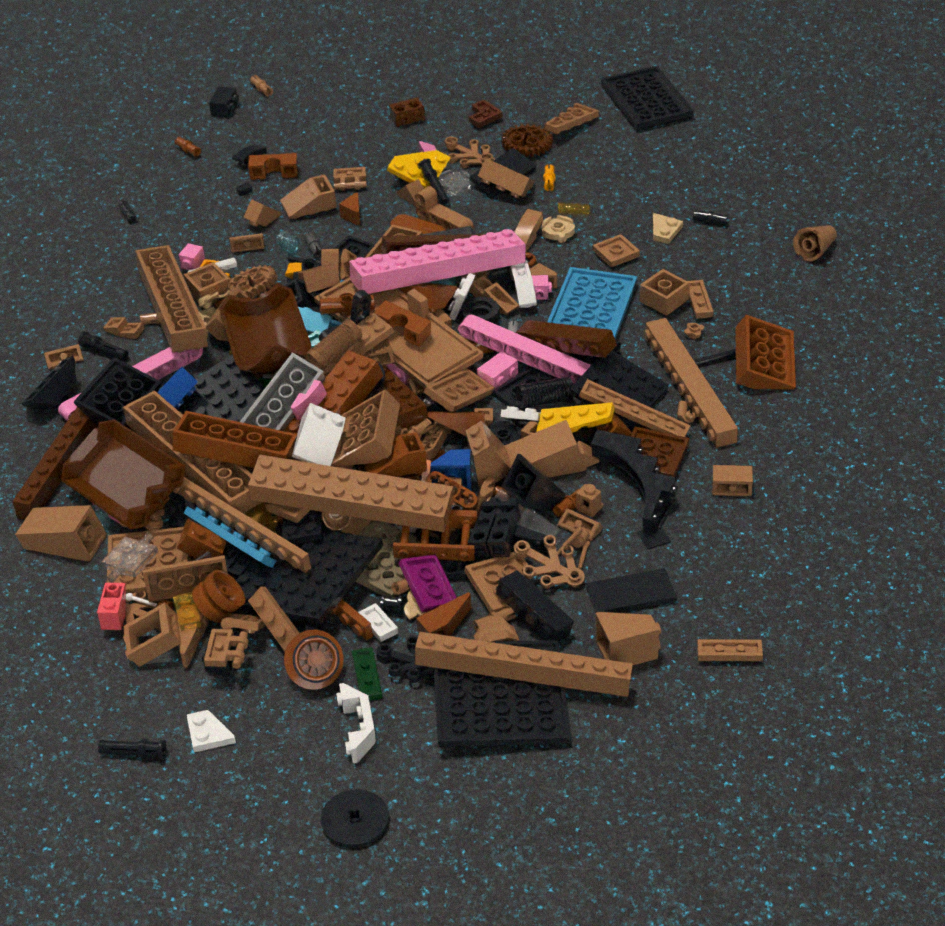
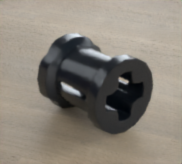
[380,594,404,614]

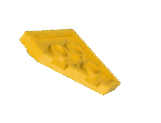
[387,150,451,189]

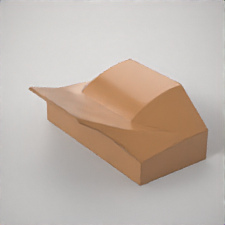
[474,615,520,642]

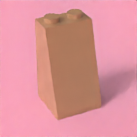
[505,420,587,478]
[15,505,107,561]

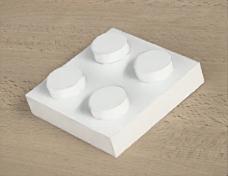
[448,273,475,321]

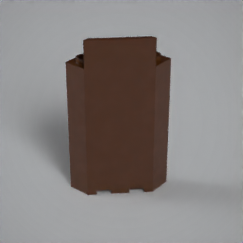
[61,419,185,530]

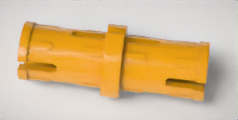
[543,165,556,191]

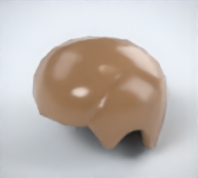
[321,512,351,531]

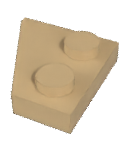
[653,213,683,244]

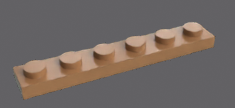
[579,379,690,437]

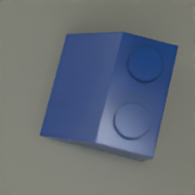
[157,367,198,409]
[431,449,472,491]

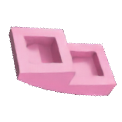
[290,380,327,420]

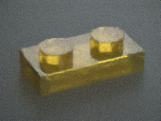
[173,592,201,631]

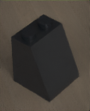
[502,454,566,510]

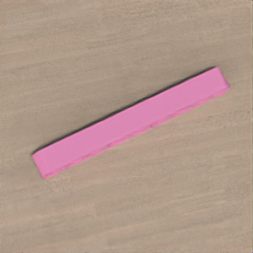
[458,315,591,384]
[58,347,203,421]

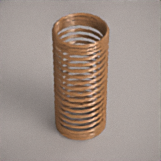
[306,319,362,370]

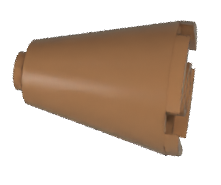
[793,225,837,261]

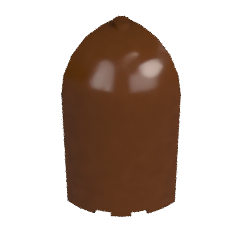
[219,282,311,374]

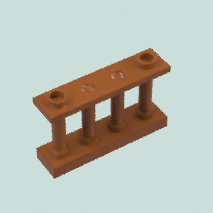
[393,510,477,561]

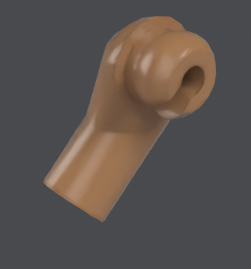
[677,401,695,423]

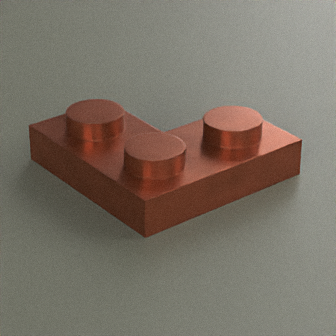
[469,99,503,128]

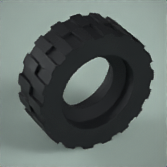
[461,296,500,325]

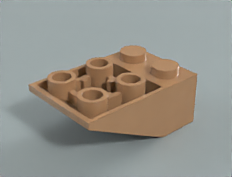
[280,174,336,219]

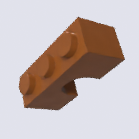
[248,153,298,180]
[374,300,431,347]

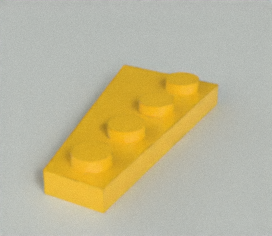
[536,402,615,433]

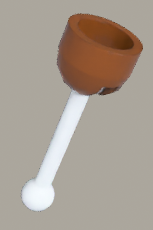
[126,593,173,610]

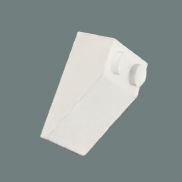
[292,403,346,466]

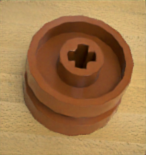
[192,570,245,623]

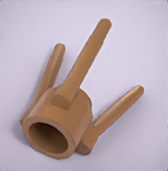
[557,527,590,569]

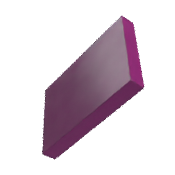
[398,555,457,613]

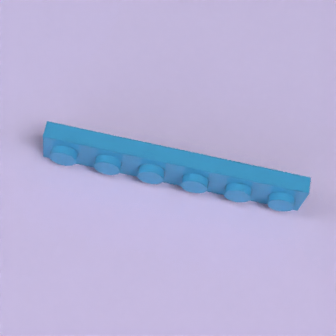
[184,506,276,568]

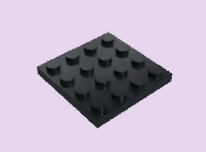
[569,351,669,432]

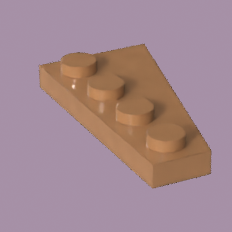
[545,103,599,134]

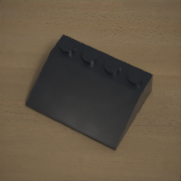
[74,357,161,429]

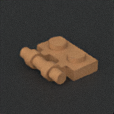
[333,167,367,191]
[204,629,248,669]

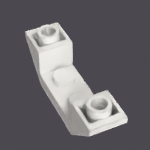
[509,260,537,308]
[336,683,376,764]

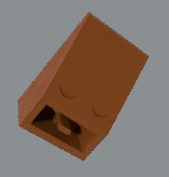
[363,432,427,477]

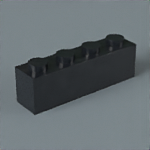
[496,570,574,641]

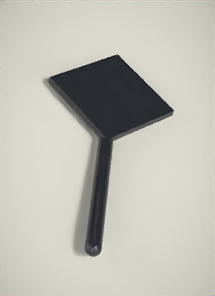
[637,501,673,550]

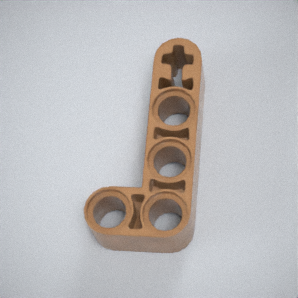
[415,186,474,230]

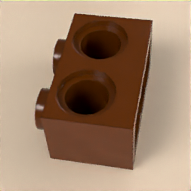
[389,97,425,127]

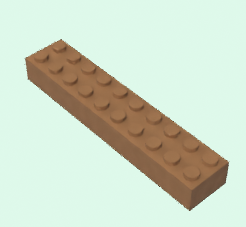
[135,245,208,353]
[123,391,263,513]
[248,454,454,532]

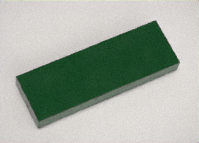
[352,647,383,701]

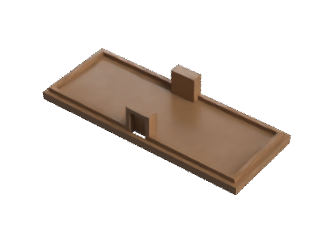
[314,277,483,388]

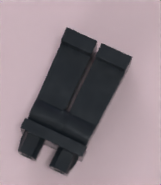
[467,497,521,558]

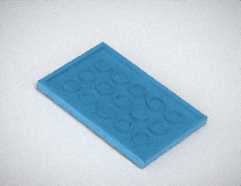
[547,267,637,340]

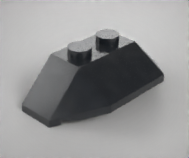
[21,356,76,409]

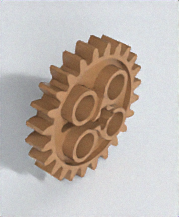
[224,265,278,299]

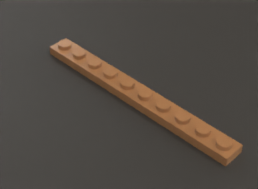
[173,477,311,573]

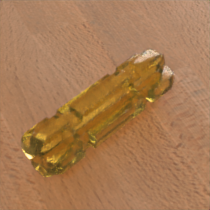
[558,202,590,214]

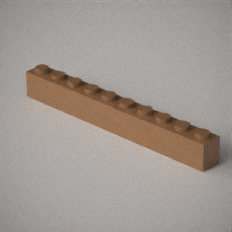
[644,318,738,448]
[415,632,633,697]

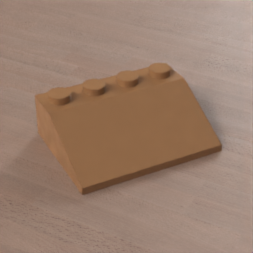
[331,389,400,467]

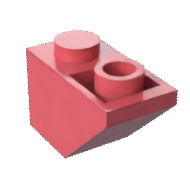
[97,583,126,630]

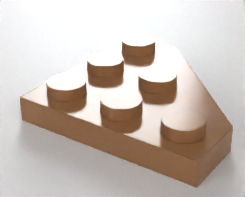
[464,552,528,612]

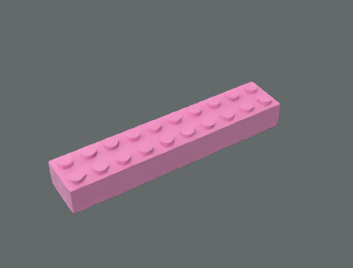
[350,229,526,294]

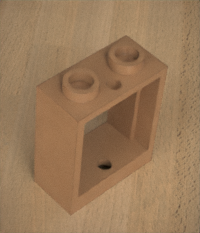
[123,603,181,667]

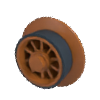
[284,630,343,690]

